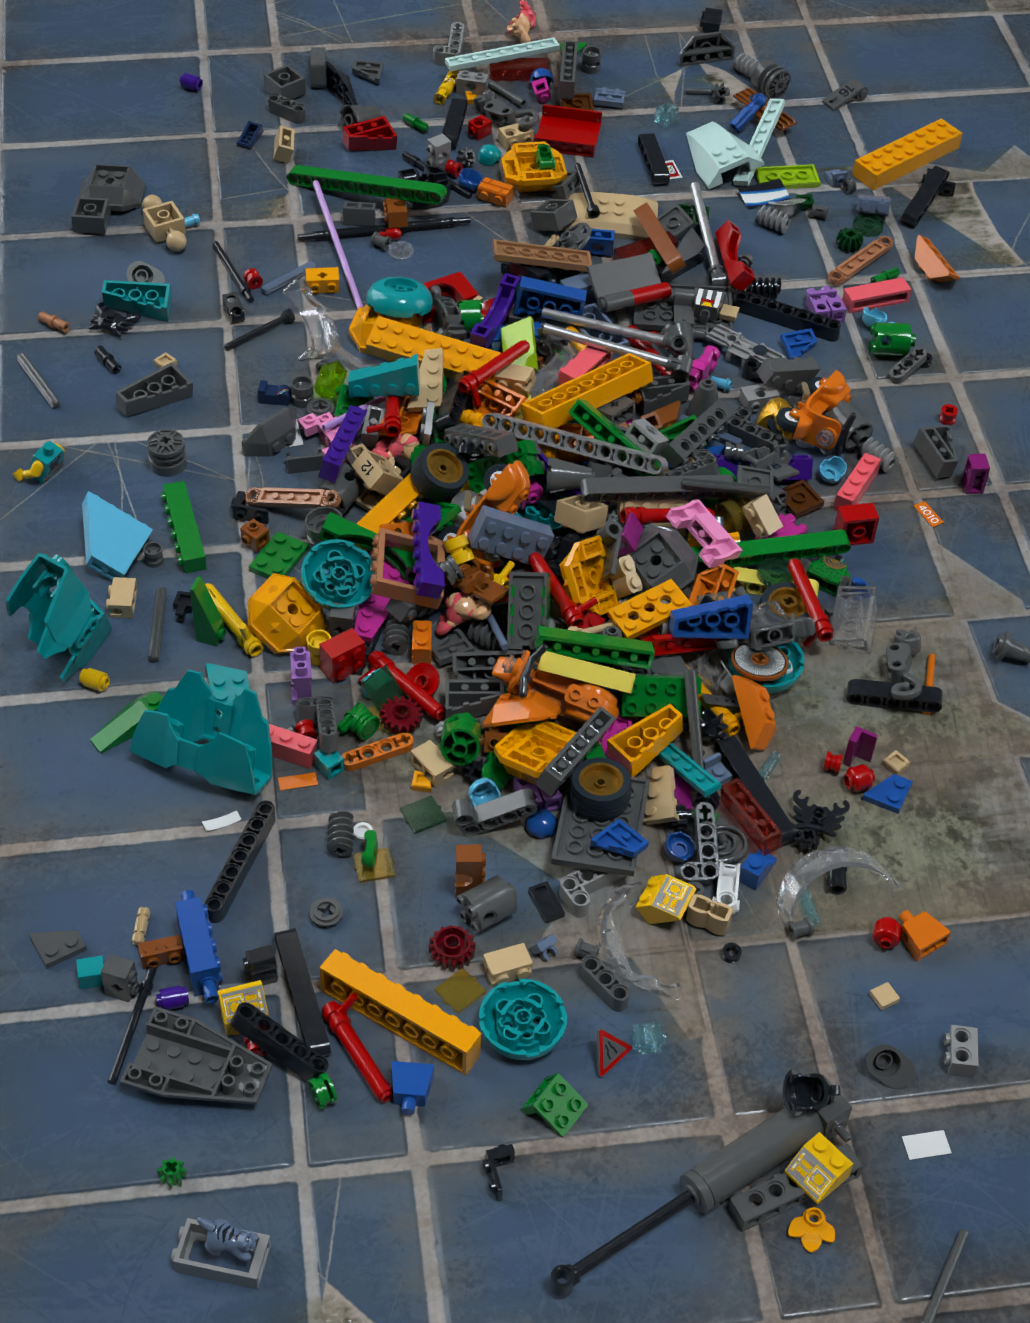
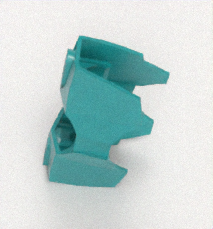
[6,553,112,683]
[129,670,272,795]

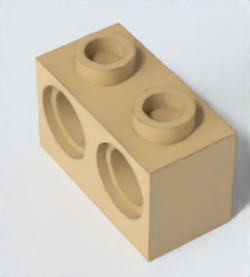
[498,123,534,151]

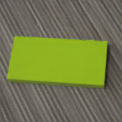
[754,164,821,189]
[501,316,538,372]

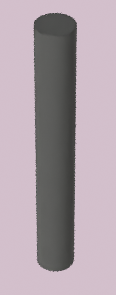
[686,88,730,95]

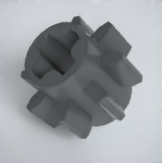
[711,83,730,102]
[456,147,476,168]

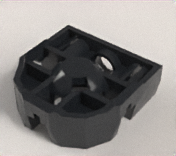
[398,165,451,210]

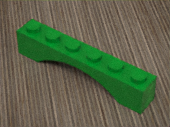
[318,512,416,583]

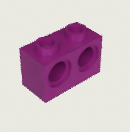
[961,454,990,494]

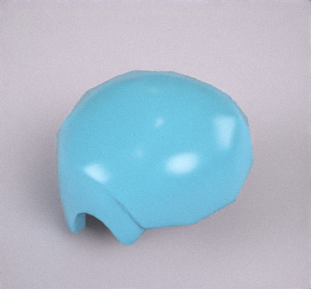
[862,307,887,328]
[818,456,847,484]
[468,778,501,806]

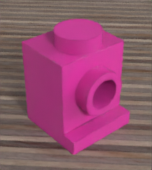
[531,77,552,103]
[520,479,544,509]

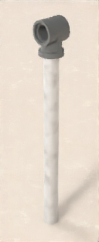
[690,182,728,286]
[542,308,688,355]
[542,323,693,379]

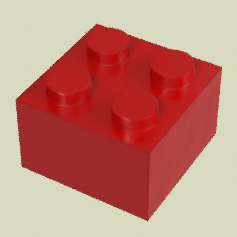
[833,503,879,546]
[319,628,366,684]

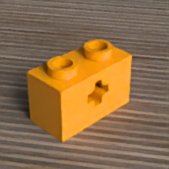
[305,267,340,294]

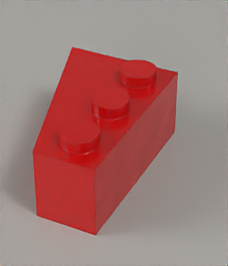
[342,116,397,151]

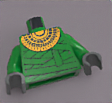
[800,555,852,597]

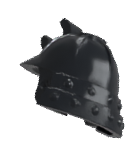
[683,708,729,742]
[782,1069,841,1116]

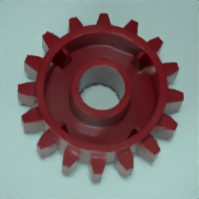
[379,696,423,734]
[429,925,476,970]

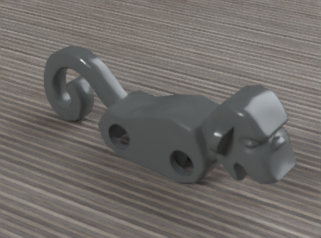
[473,91,539,129]
[430,286,467,341]
[716,613,816,649]
[886,630,922,700]

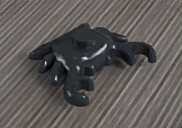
[89,302,141,337]
[793,790,850,837]

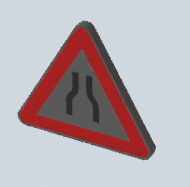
[597,1028,633,1077]

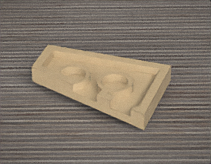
[643,765,679,825]

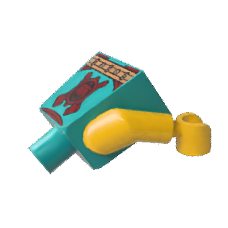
[12,441,65,485]

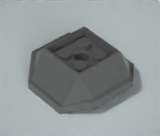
[78,164,146,211]
[618,524,699,597]

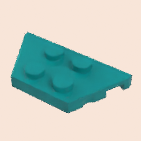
[206,663,250,717]

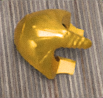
[756,398,793,442]

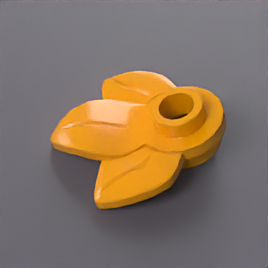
[788,1207,835,1253]

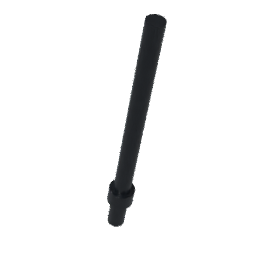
[402,151,473,199]
[213,241,254,303]
[107,967,157,1085]

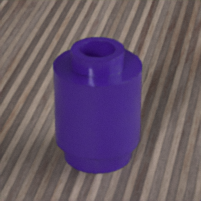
[179,73,203,91]
[156,985,189,1010]

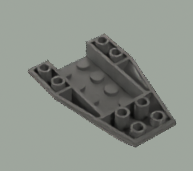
[120,1006,273,1104]

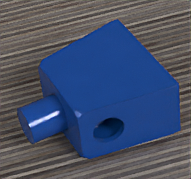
[392,1061,434,1116]

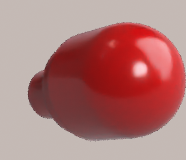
[379,227,402,241]

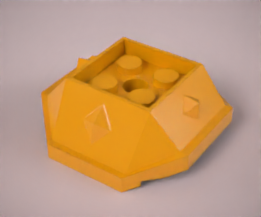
[501,141,567,193]
[349,304,422,354]
[559,535,620,616]
[247,573,327,654]
[494,720,584,785]

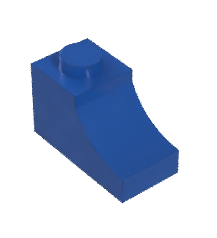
[739,849,777,891]

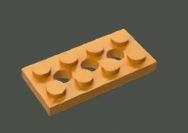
[607,579,692,639]

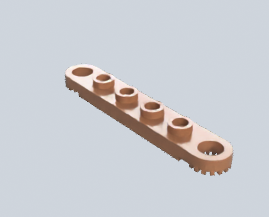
[827,235,894,285]
[245,487,341,508]

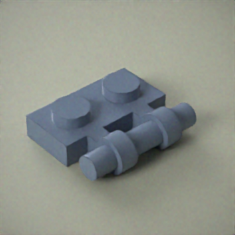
[594,87,626,108]

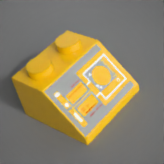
[635,874,696,924]
[218,980,269,1036]
[784,1132,853,1204]

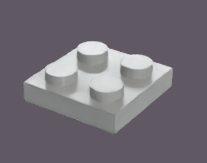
[419,402,435,446]

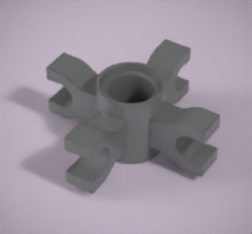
[535,323,569,365]

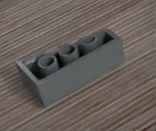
[115,362,193,417]

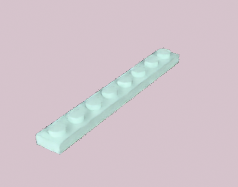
[445,37,560,71]
[733,99,785,186]

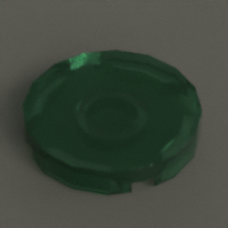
[852,213,884,237]
[758,557,793,587]

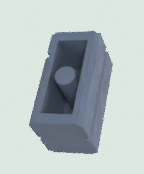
[856,194,890,216]

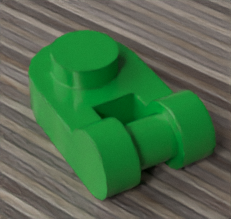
[361,830,378,868]

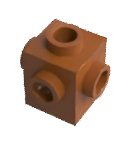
[240,519,270,552]
[480,727,509,754]

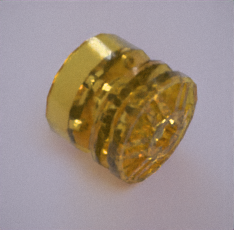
[714,496,753,534]

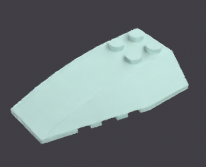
[686,121,765,189]

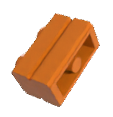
[477,177,514,207]
[412,620,432,664]

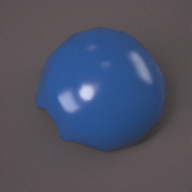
[530,68,554,88]
[459,168,483,191]
[525,809,558,839]
[664,831,695,863]

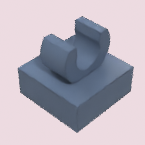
[529,934,558,961]

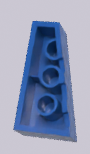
[513,276,587,315]
[669,594,753,639]

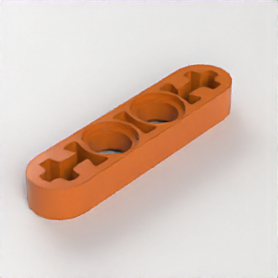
[341,732,414,771]

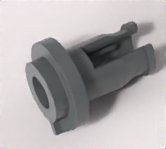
[993,631,1030,664]

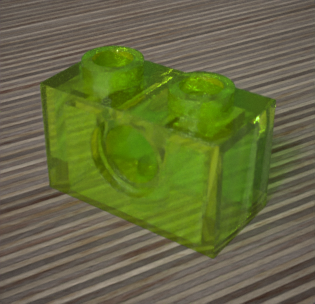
[313,360,348,399]

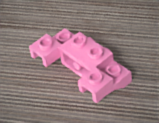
[297,412,359,463]
[666,500,743,568]

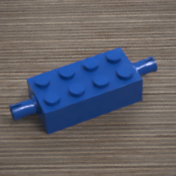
[175,890,223,1004]

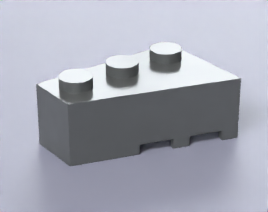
[638,375,690,416]
[445,679,504,720]

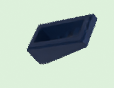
[236,121,264,149]

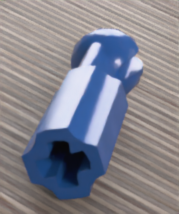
[729,93,766,133]

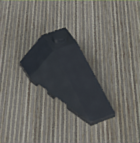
[326,61,358,105]
[658,226,705,283]

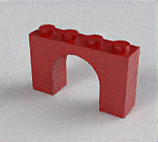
[415,271,479,325]

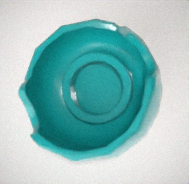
[477,144,502,166]

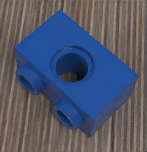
[582,228,615,256]

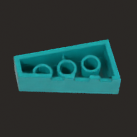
[102,280,172,322]
[348,354,420,397]

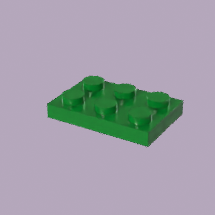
[249,531,309,579]

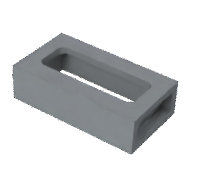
[171,1218,271,1290]

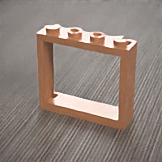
[369,528,445,609]

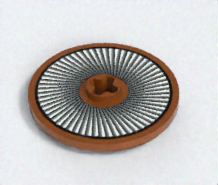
[730,643,788,681]

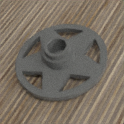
[555,223,591,250]

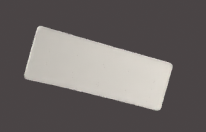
[202,811,241,831]

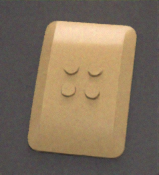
[562,192,658,241]

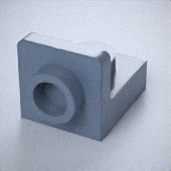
[825,169,848,187]
[703,752,732,785]

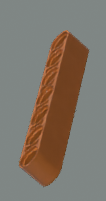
[633,202,686,274]

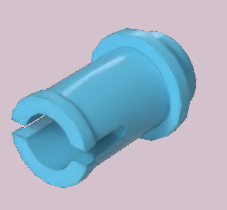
[184,213,201,228]
[711,376,733,392]

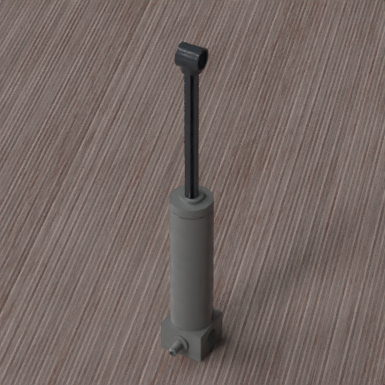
[550,1074,852,1297]

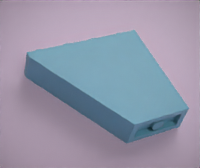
[82,491,153,581]

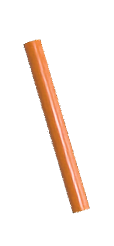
[922,653,936,715]

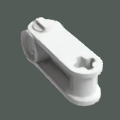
[712,861,741,917]

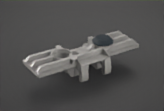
[705,324,786,368]

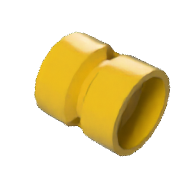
[443,534,475,565]
[306,630,331,666]

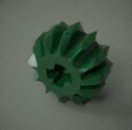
[836,228,864,253]

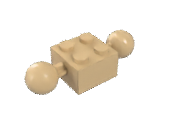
[142,195,187,252]

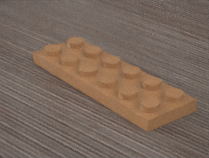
[492,239,592,273]

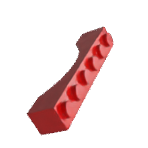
[715,220,755,290]

